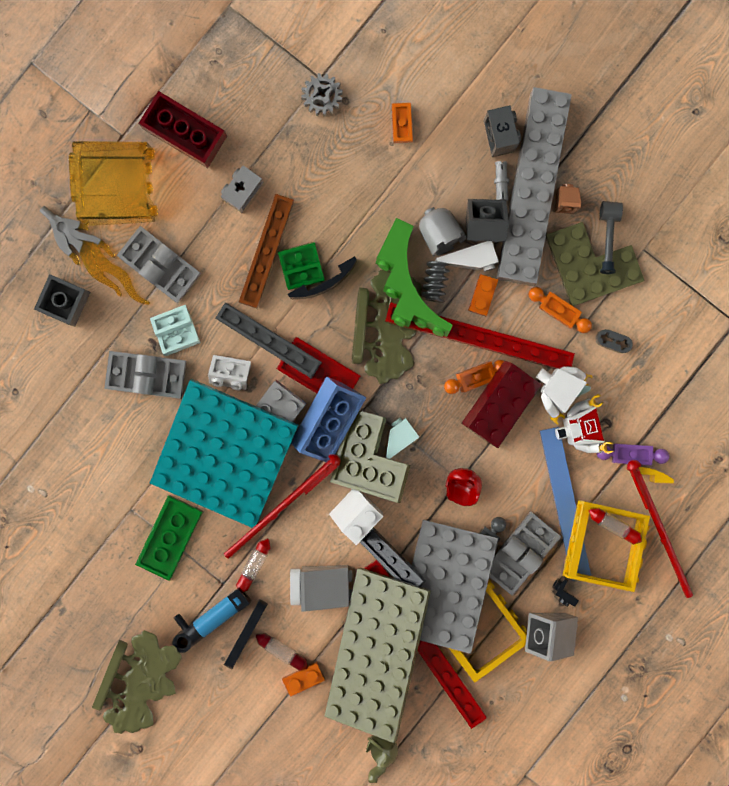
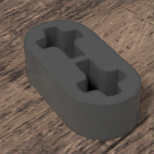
[596,329,633,354]

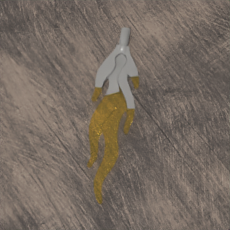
[40,206,150,305]

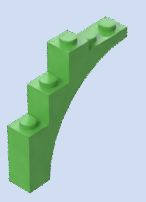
[375,218,453,337]

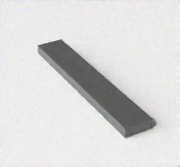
[215,302,322,379]

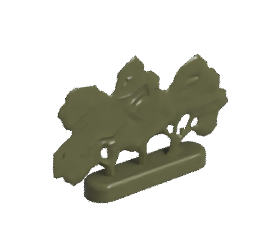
[352,270,422,384]
[92,630,181,734]

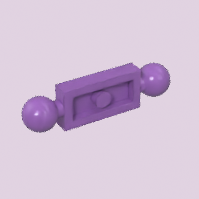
[596,444,669,465]

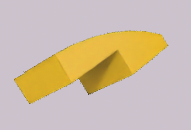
[639,466,674,483]

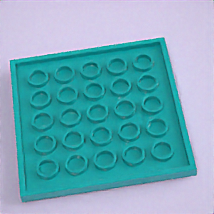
[150,379,298,528]

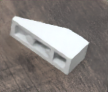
[435,241,499,272]

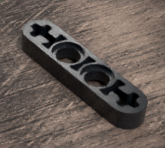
[224,599,268,669]

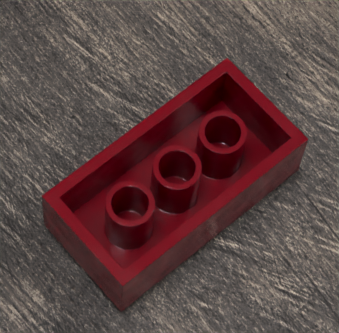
[138,91,227,168]
[461,360,542,448]

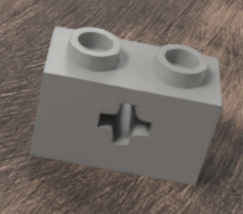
[221,166,264,213]

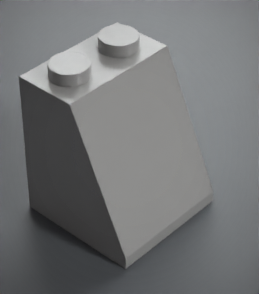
[300,565,353,612]
[525,613,578,661]

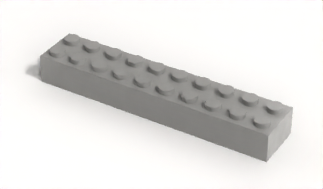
[496,87,572,286]

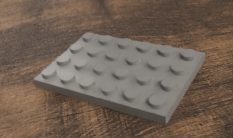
[412,520,498,654]

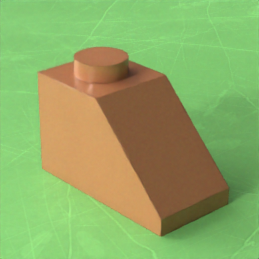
[555,184,581,214]

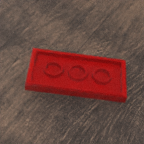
[276,337,361,394]

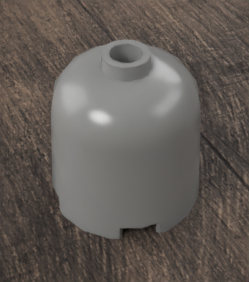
[419,207,467,256]

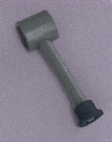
[599,201,623,274]

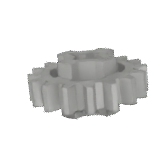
[301,73,343,117]

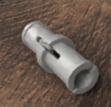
[494,161,509,201]

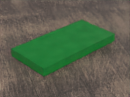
[135,495,203,581]

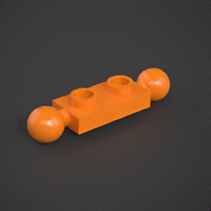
[528,287,592,333]
[444,360,504,394]

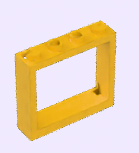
[562,500,650,592]
[449,579,527,683]

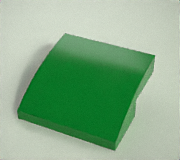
[278,242,325,290]

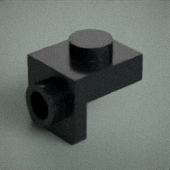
[552,576,579,607]

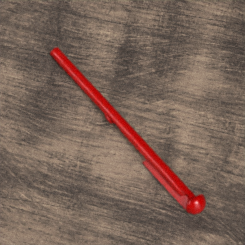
[224,454,341,559]
[627,460,693,598]

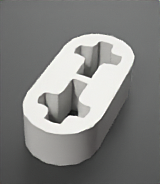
[290,569,301,605]

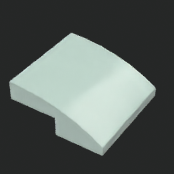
[150,305,200,356]

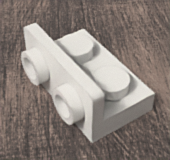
[208,355,251,390]

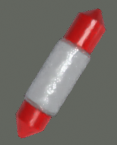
[589,508,642,545]
[236,538,271,592]

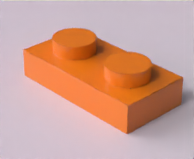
[392,103,413,143]
[468,274,498,317]
[282,662,325,697]

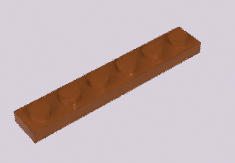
[239,194,294,309]

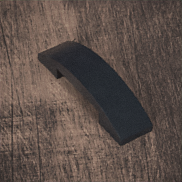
[288,256,357,300]

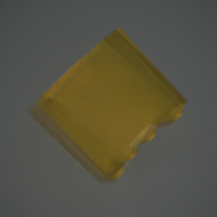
[69,141,158,226]

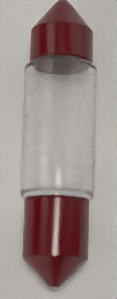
[256,633,308,671]

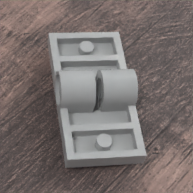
[117,226,201,303]
[104,351,187,399]
[256,380,307,422]
[489,511,561,596]

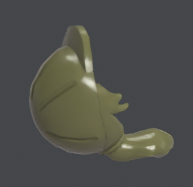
[366,735,398,783]

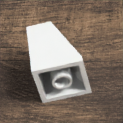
[329,489,383,545]

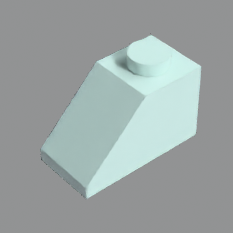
[386,418,419,459]

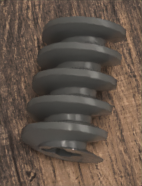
[421,261,450,303]

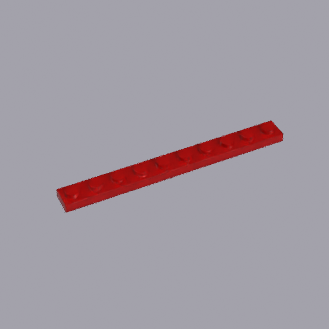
[385,302,575,369]
[363,560,487,729]

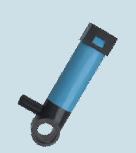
[172,588,252,653]

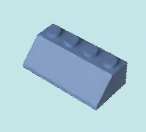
[291,377,366,462]

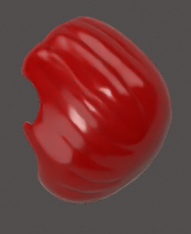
[445,468,482,506]

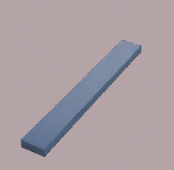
[539,427,591,581]

